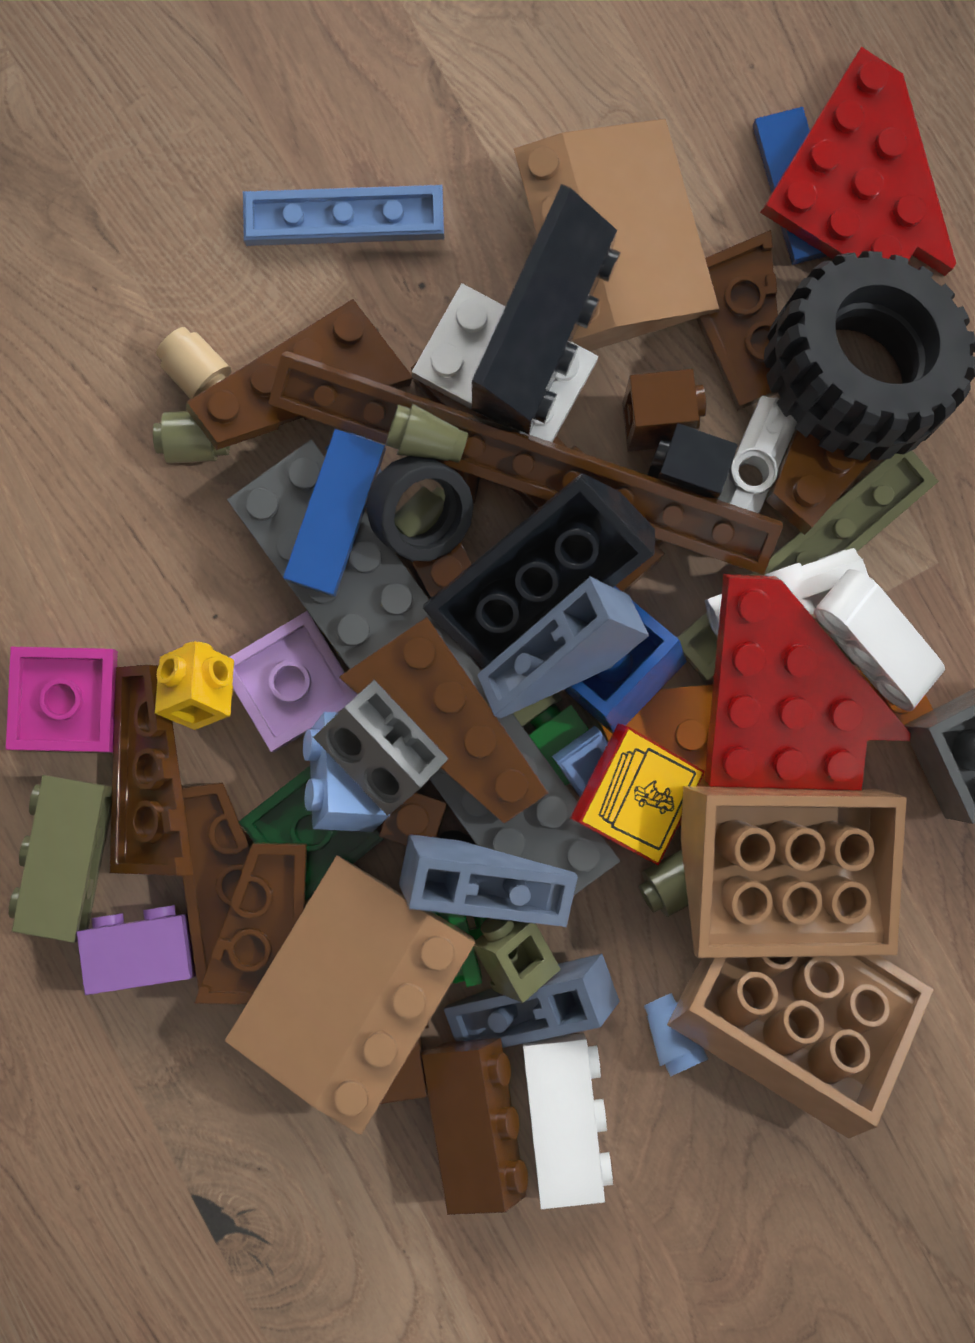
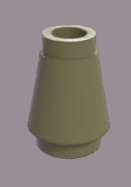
[386,403,468,463]

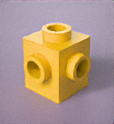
[155,641,234,730]

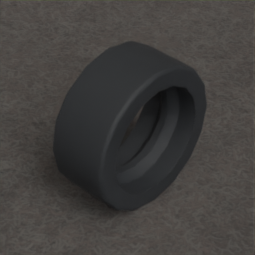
[366,456,474,561]

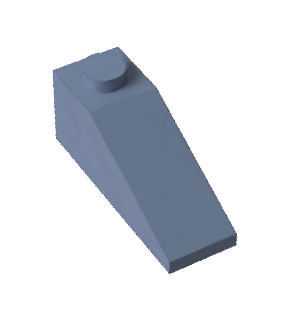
[477,577,649,718]
[399,834,578,927]
[444,954,620,1048]

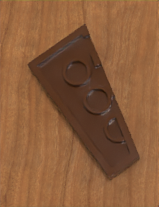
[339,617,548,824]

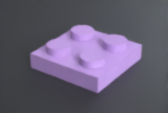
[230,611,358,753]

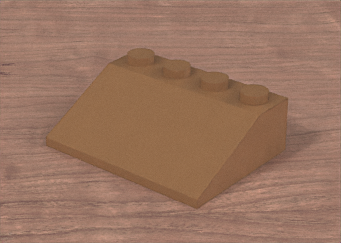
[514,118,720,351]
[681,786,907,958]
[225,855,475,1135]
[667,955,934,1139]

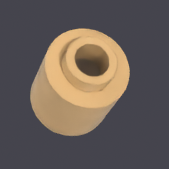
[156,327,231,399]

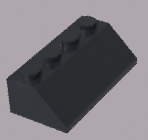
[472,184,621,435]
[423,473,655,669]

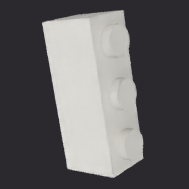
[523,1033,613,1209]

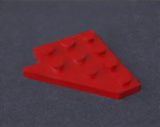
[760,47,956,276]
[704,574,911,791]

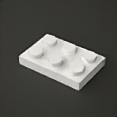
[412,283,598,443]

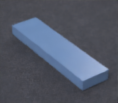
[243,185,444,246]

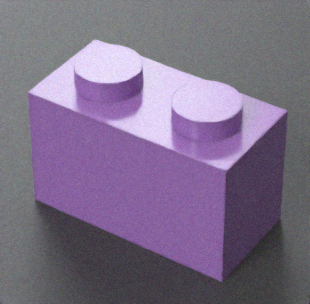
[77,905,196,995]

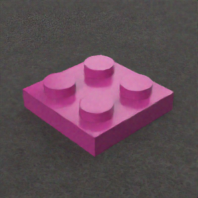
[6,647,118,753]

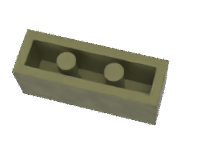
[8,775,112,943]

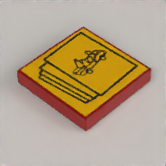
[570,723,705,866]

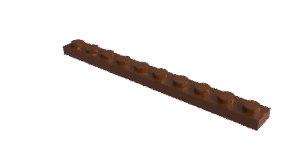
[268,351,783,575]

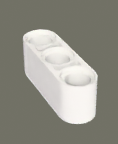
[814,569,945,711]

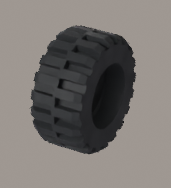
[764,251,975,460]

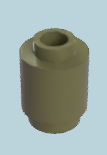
[153,411,230,463]
[394,486,445,562]
[638,849,689,917]

